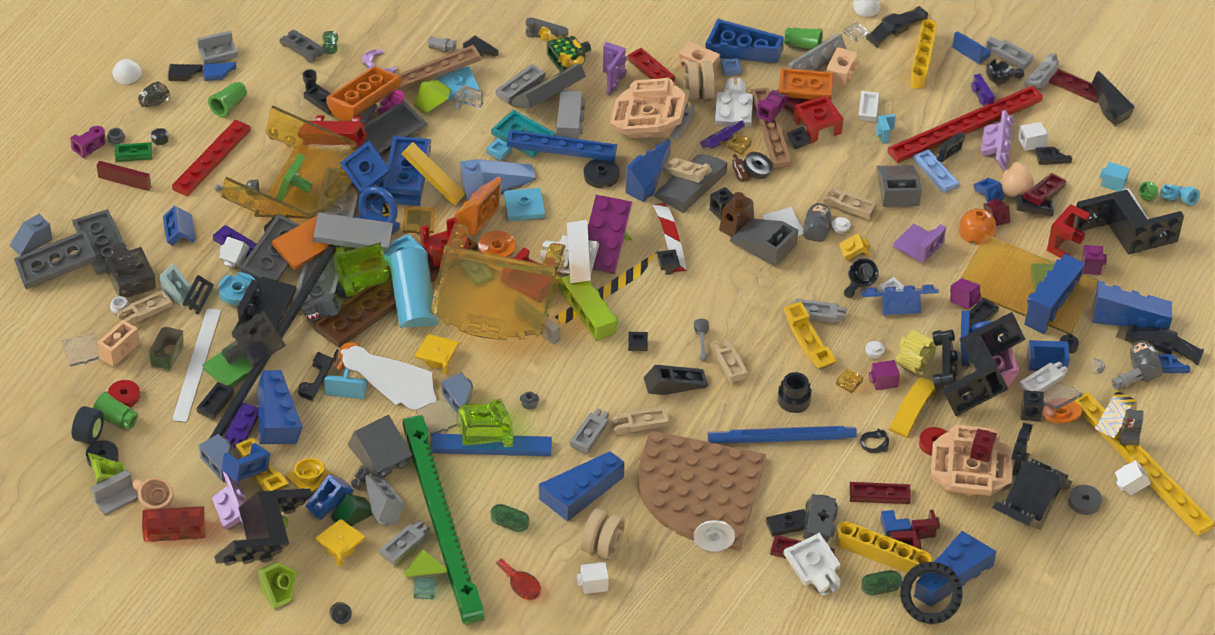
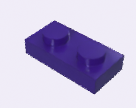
[971,73,995,106]

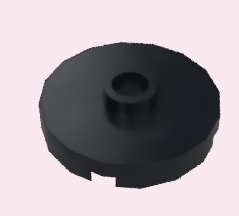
[583,159,619,188]

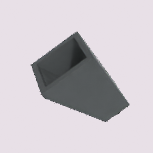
[348,414,412,478]

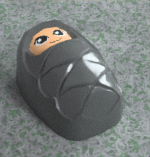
[803,203,831,242]
[1130,340,1163,381]

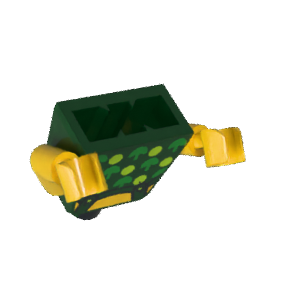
[538,27,591,72]

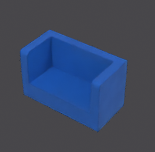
[1027,340,1070,371]
[221,443,270,482]

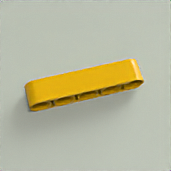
[910,19,937,89]
[836,521,932,578]

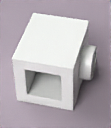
[1018,122,1048,151]
[219,237,250,268]
[1115,460,1151,496]
[577,562,609,594]

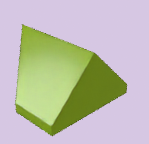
[414,80,451,115]
[88,453,126,484]
[404,549,447,577]
[258,562,297,609]

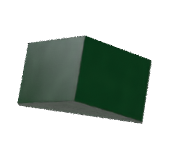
[331,494,373,526]

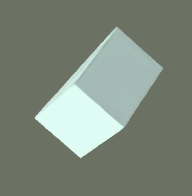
[160,264,196,306]

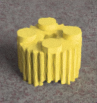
[895,330,937,375]

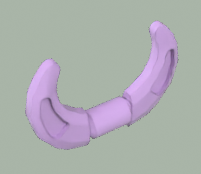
[362,49,397,73]

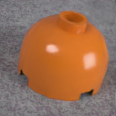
[959,208,996,245]

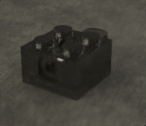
[105,243,156,298]
[221,311,286,367]

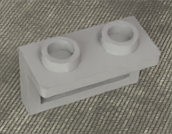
[197,31,238,64]

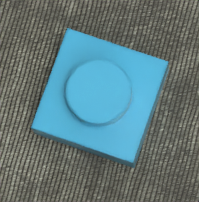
[487,138,512,161]

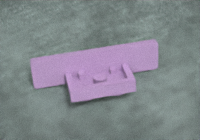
[981,110,1014,171]
[212,472,246,530]

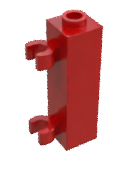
[298,115,367,148]

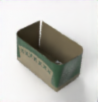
[149,327,184,372]

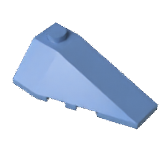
[460,159,536,201]

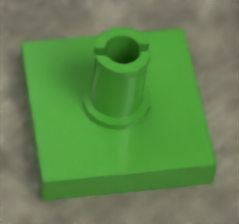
[276,153,313,202]

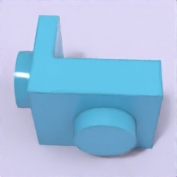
[875,114,896,144]

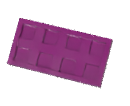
[588,194,633,274]

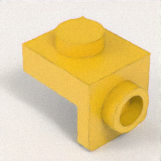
[839,233,871,261]

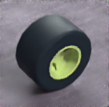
[71,406,104,445]

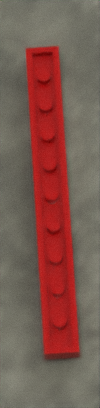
[887,85,1043,163]

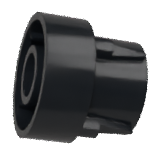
[777,371,812,413]

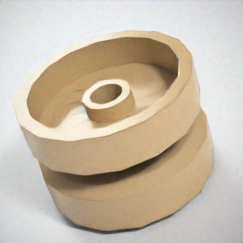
[684,60,714,100]
[581,508,625,560]

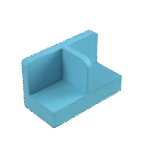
[324,368,368,399]

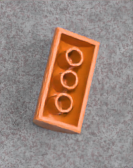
[326,66,402,121]

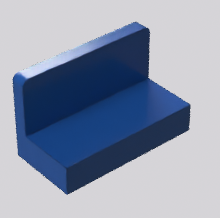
[952,31,991,64]
[163,206,196,246]

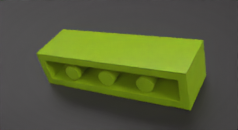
[561,275,618,341]

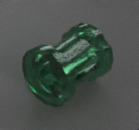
[322,31,338,54]

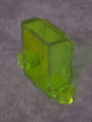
[334,242,390,297]
[457,399,514,447]

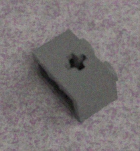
[803,494,838,543]

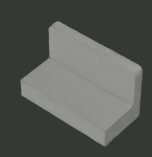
[91,470,138,515]

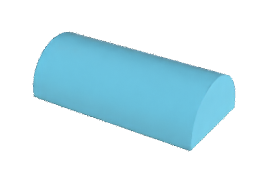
[389,248,438,328]

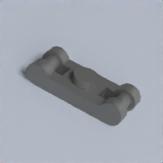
[526,17,568,38]
[279,29,325,63]

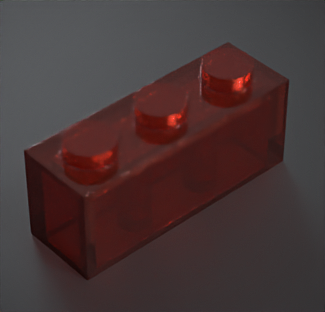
[142,506,206,542]

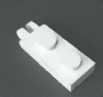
[1019,361,1068,392]

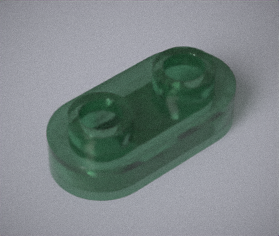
[490,504,529,532]
[861,570,902,596]

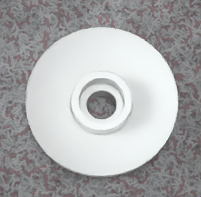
[694,520,735,552]

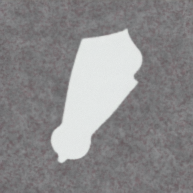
[341,346,437,410]

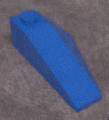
[626,139,671,202]

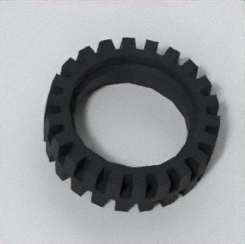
[900,562,963,624]

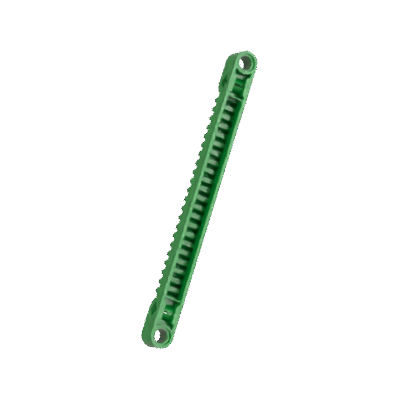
[402,415,485,625]

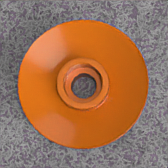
[478,231,516,259]
[1042,400,1082,424]

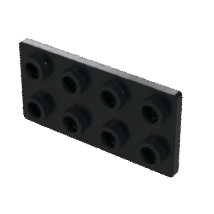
[232,277,297,347]

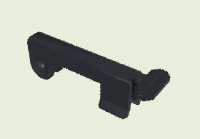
[298,349,339,401]

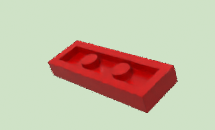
[627,48,675,82]

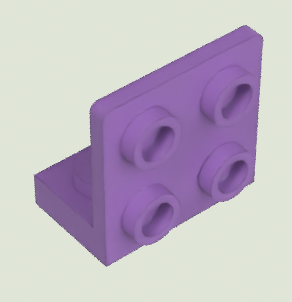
[603,42,627,95]
[893,224,947,263]

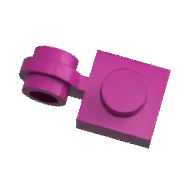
[376,90,405,115]

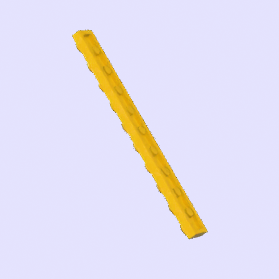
[1072,392,1215,536]

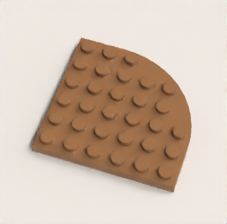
[638,430,766,550]

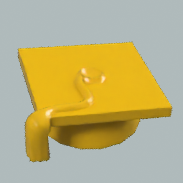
[415,334,459,374]
[285,457,334,493]
[315,519,366,567]

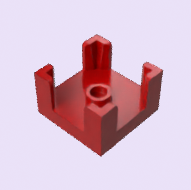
[794,95,843,143]
[1047,204,1090,258]
[420,217,470,267]

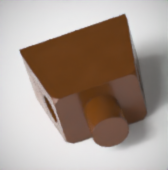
[719,192,754,237]

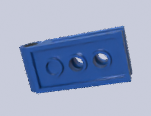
[383,136,431,206]

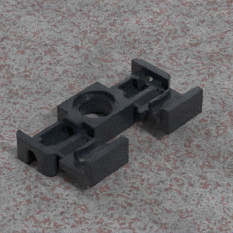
[1011,422,1033,476]

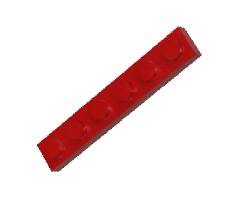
[172,119,251,197]

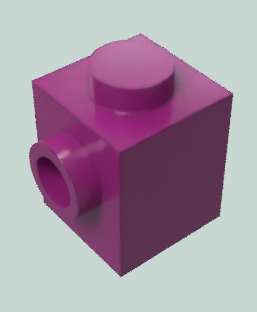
[1081,245,1107,275]
[950,278,981,309]
[869,360,900,390]

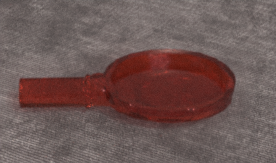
[497,558,541,600]

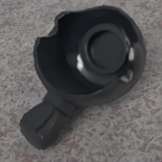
[986,59,1024,85]
[844,258,879,298]

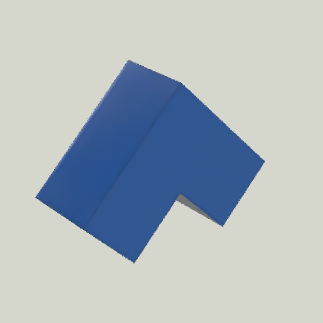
[880,510,912,537]

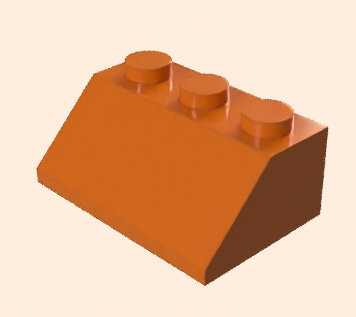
[454,177,502,236]

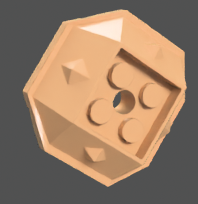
[610,78,687,139]
[930,425,1013,497]

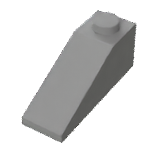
[365,474,405,525]

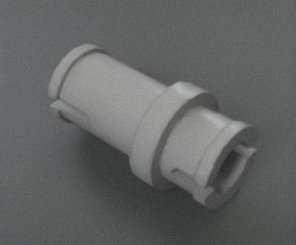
[428,36,456,52]
[1111,368,1143,391]

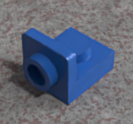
[973,178,1004,203]

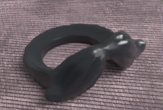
[860,428,889,453]

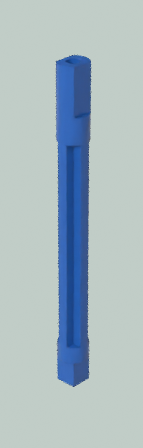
[707,426,857,444]

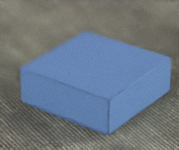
[721,58,742,76]

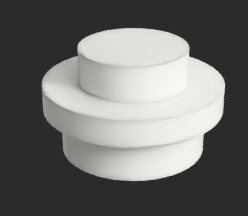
[832,217,850,234]
[110,296,129,314]
[865,341,885,359]

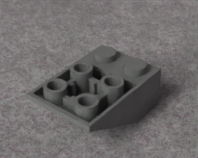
[877,165,922,207]
[730,218,798,266]

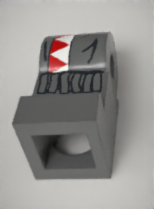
[301,292,341,322]
[1120,409,1144,446]

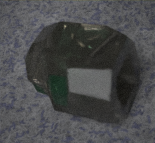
[138,81,170,108]

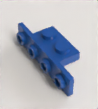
[861,284,939,315]

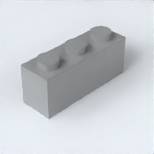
[557,90,585,139]

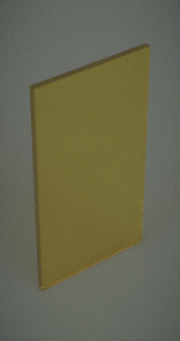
[961,235,1098,334]

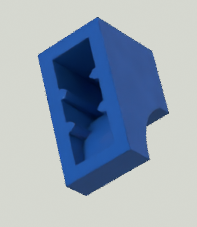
[305,474,354,520]

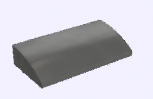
[511,64,586,108]
[353,101,427,154]
[654,154,728,213]

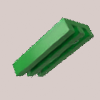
[115,142,153,162]

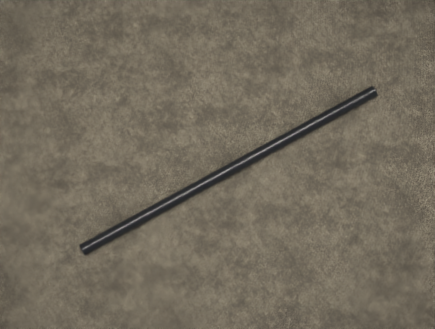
[209,244,337,439]

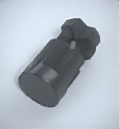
[351,466,371,490]

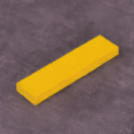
[402,142,466,206]

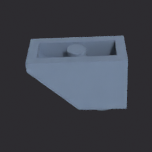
[10,214,53,256]
[441,372,473,420]
[199,434,232,482]

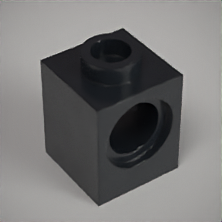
[709,187,733,221]
[1021,390,1044,422]

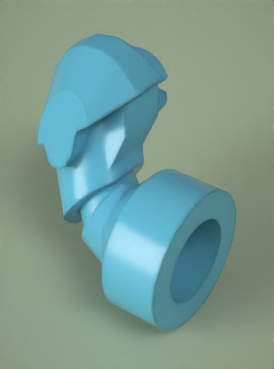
[1160,184,1200,206]

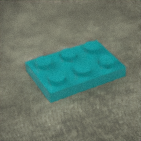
[491,110,556,158]

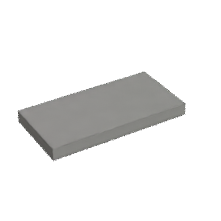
[313,212,393,252]

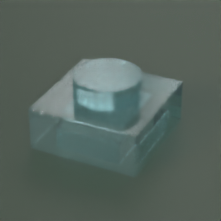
[413,577,436,600]

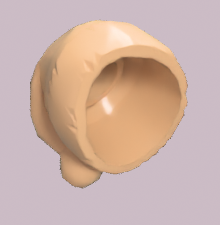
[1001,162,1034,197]
[133,477,174,512]

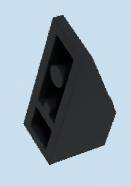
[1092,71,1135,126]
[643,365,708,395]

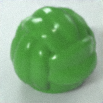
[1138,181,1158,201]

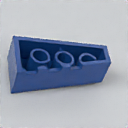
[705,19,784,63]
[1024,254,1085,334]
[1092,280,1172,330]
[257,370,303,445]
[539,451,625,522]
[914,531,997,607]

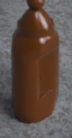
[732,154,751,182]

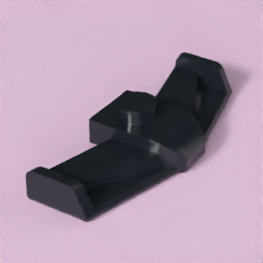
[866,6,928,48]
[1125,324,1204,365]

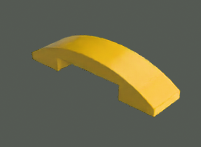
[784,301,837,369]
[889,377,936,438]
[235,437,289,491]

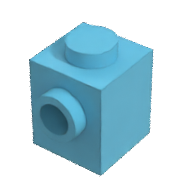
[1100,162,1130,191]

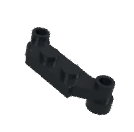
[302,69,332,115]
[932,329,958,390]

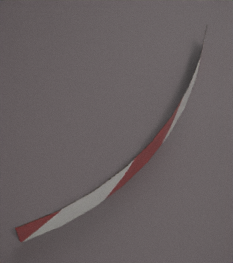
[652,203,687,273]

